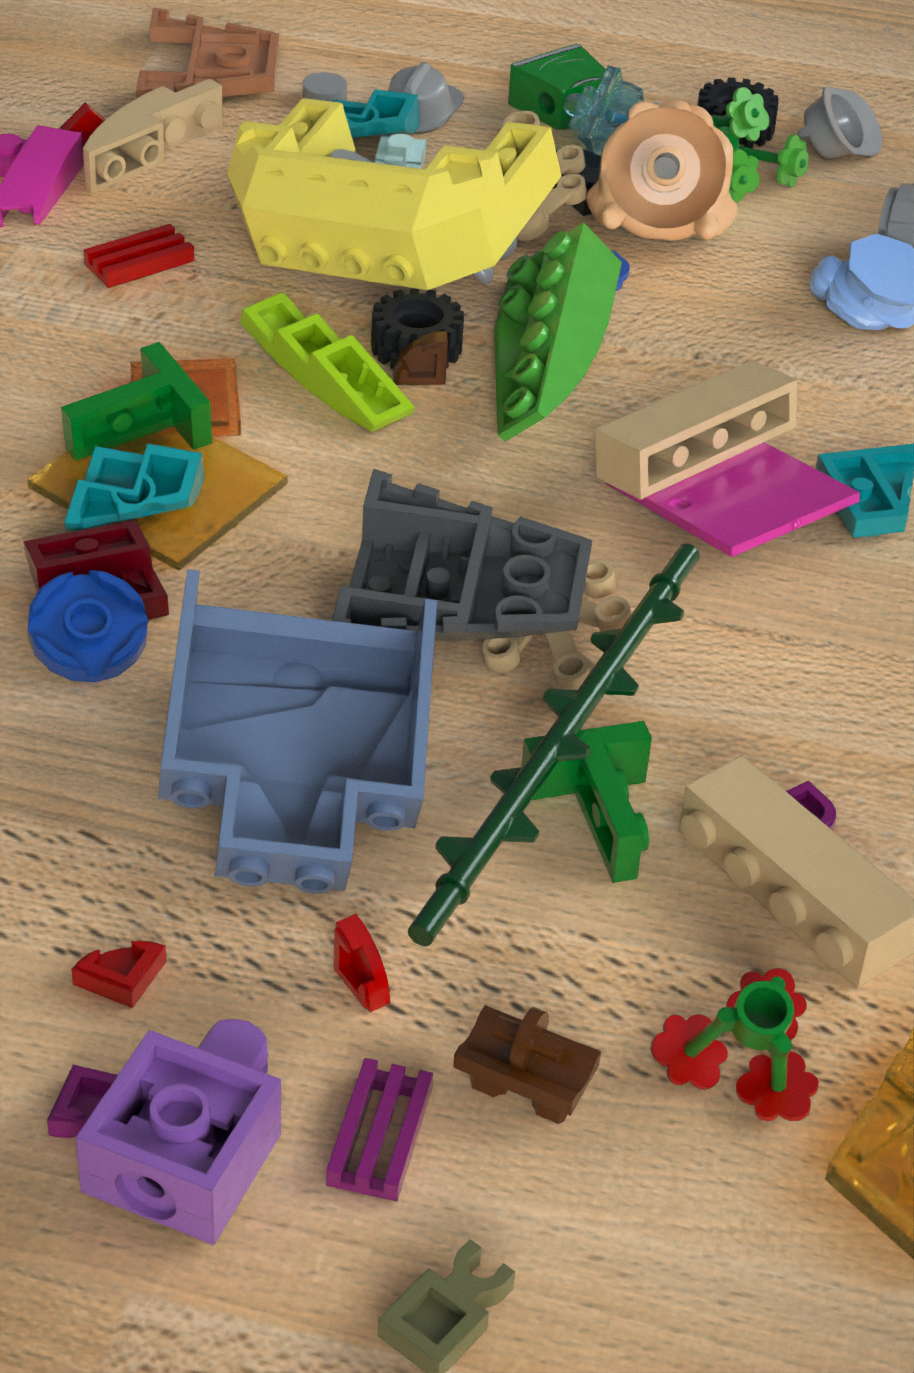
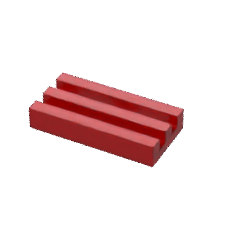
[83,224,195,288]

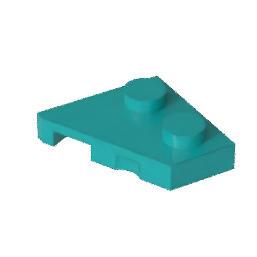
[815,444,914,538]

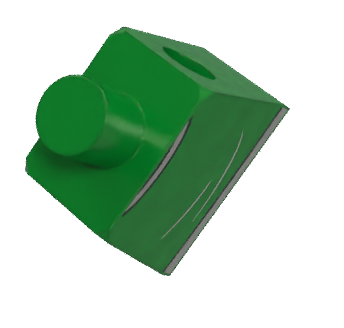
[508,43,613,130]

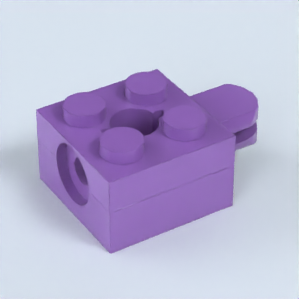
[76,1019,281,1245]

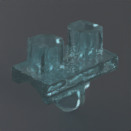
[563,65,644,155]

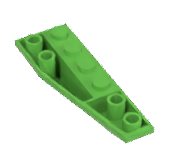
[494,222,622,442]

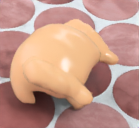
[586,99,737,241]

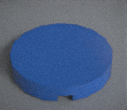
[28,570,148,682]

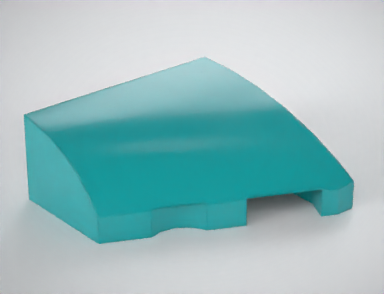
[332,89,420,139]
[64,444,205,531]

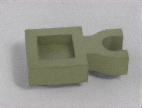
[378,1239,515,1373]

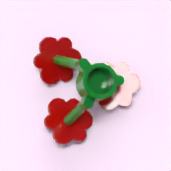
[650,968,819,1121]

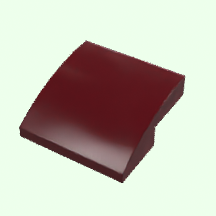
[23,520,169,619]

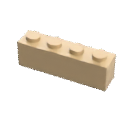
[595,360,797,500]
[679,755,914,988]

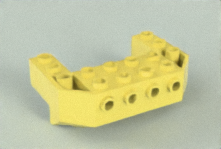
[227,98,561,290]

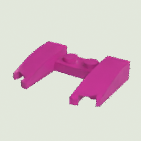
[0,125,84,227]

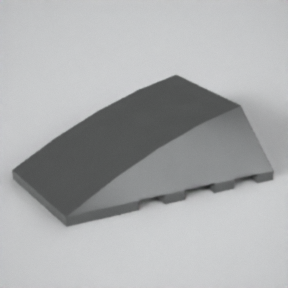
[332,468,592,641]

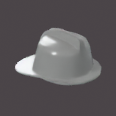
[388,62,464,134]
[797,87,882,160]

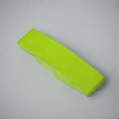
[239,292,415,432]

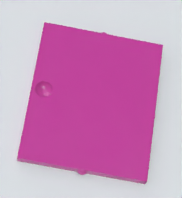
[605,442,860,557]

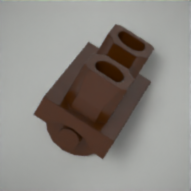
[453,1005,601,1124]

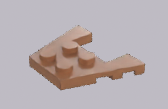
[136,8,280,99]

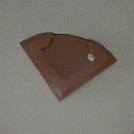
[393,331,448,385]

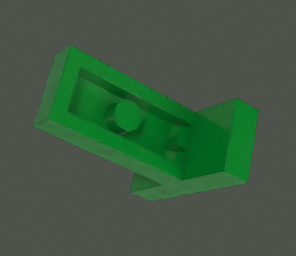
[61,342,213,462]
[521,721,652,883]

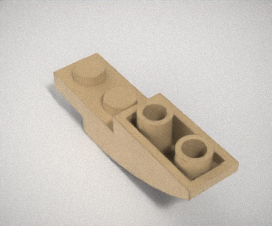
[83,79,223,194]

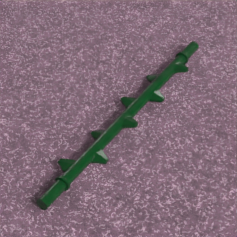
[408,544,700,946]

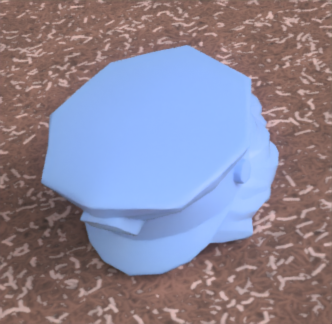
[810,234,914,330]

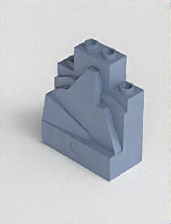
[158,569,437,894]

